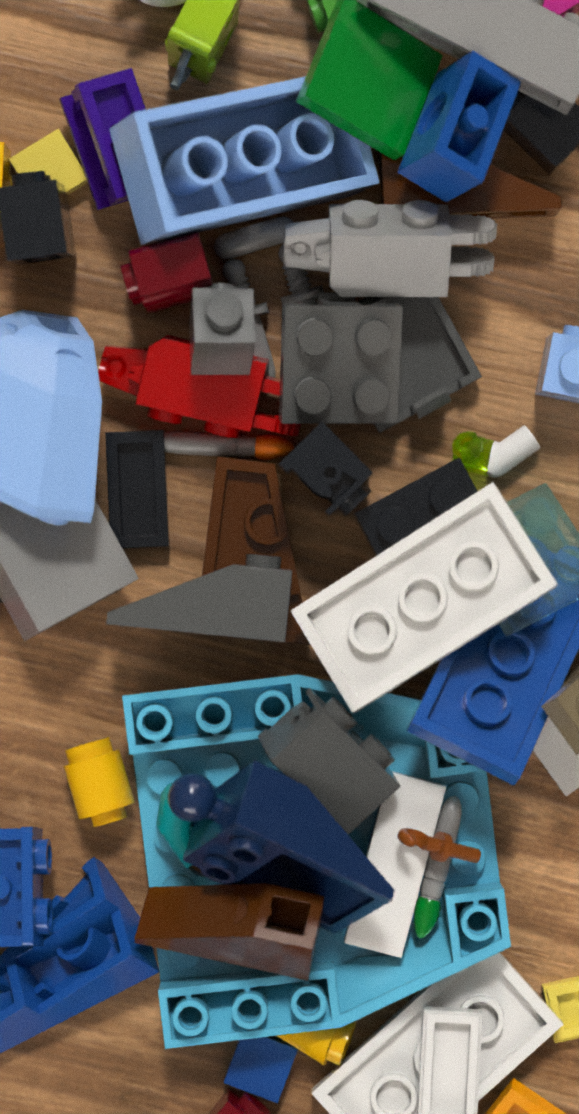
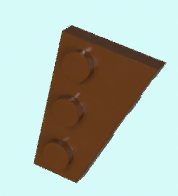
[202,456,311,645]

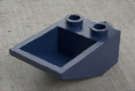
[168,760,395,934]

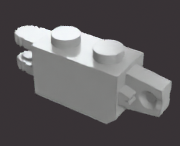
[283,200,497,297]

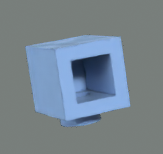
[535,325,579,403]

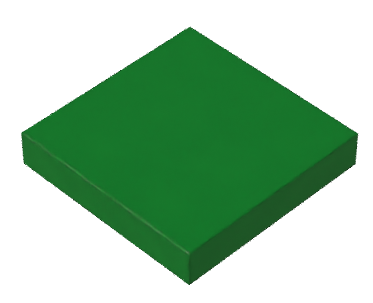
[296,0,443,160]

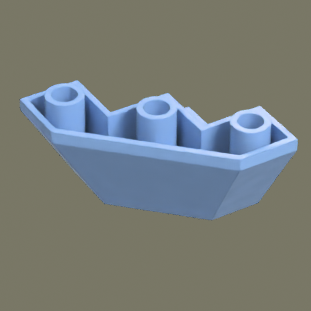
[0,310,102,525]

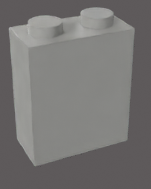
[0,499,139,642]

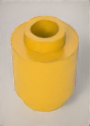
[63,737,135,827]

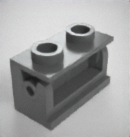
[258,688,401,835]

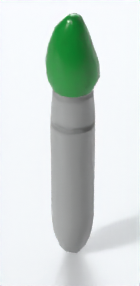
[414,796,462,938]

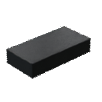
[105,430,170,548]

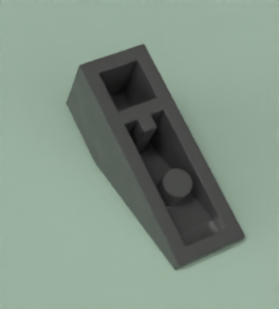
[106,554,292,642]

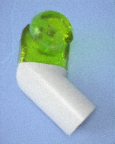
[452,425,541,478]

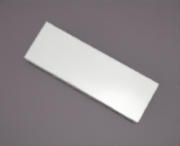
[344,771,446,958]

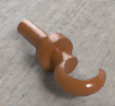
[397,828,481,863]

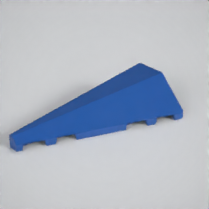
[0,857,159,1053]

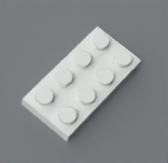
[291,482,559,713]
[311,952,564,1114]

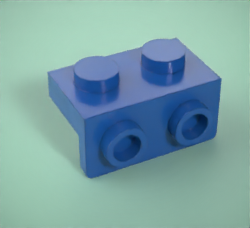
[0,827,53,947]

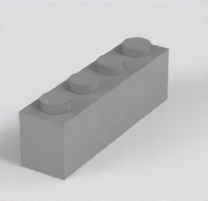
[357,0,579,115]

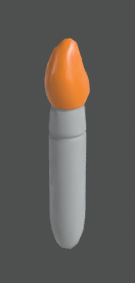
[164,431,295,460]

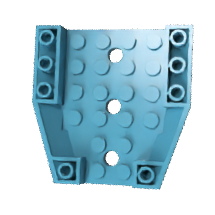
[122,674,511,1049]

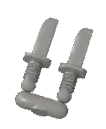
[214,216,324,378]

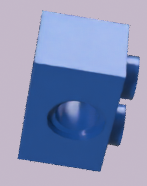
[397,50,521,202]

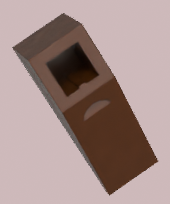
[134,883,325,981]

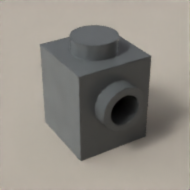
[189,283,255,375]

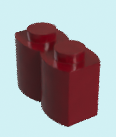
[120,231,213,314]

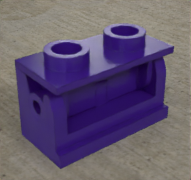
[59,68,146,210]

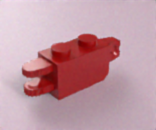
[98,334,301,438]

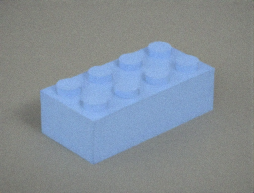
[109,77,380,246]

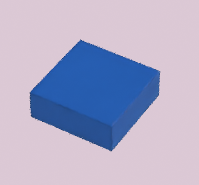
[223,1036,298,1104]

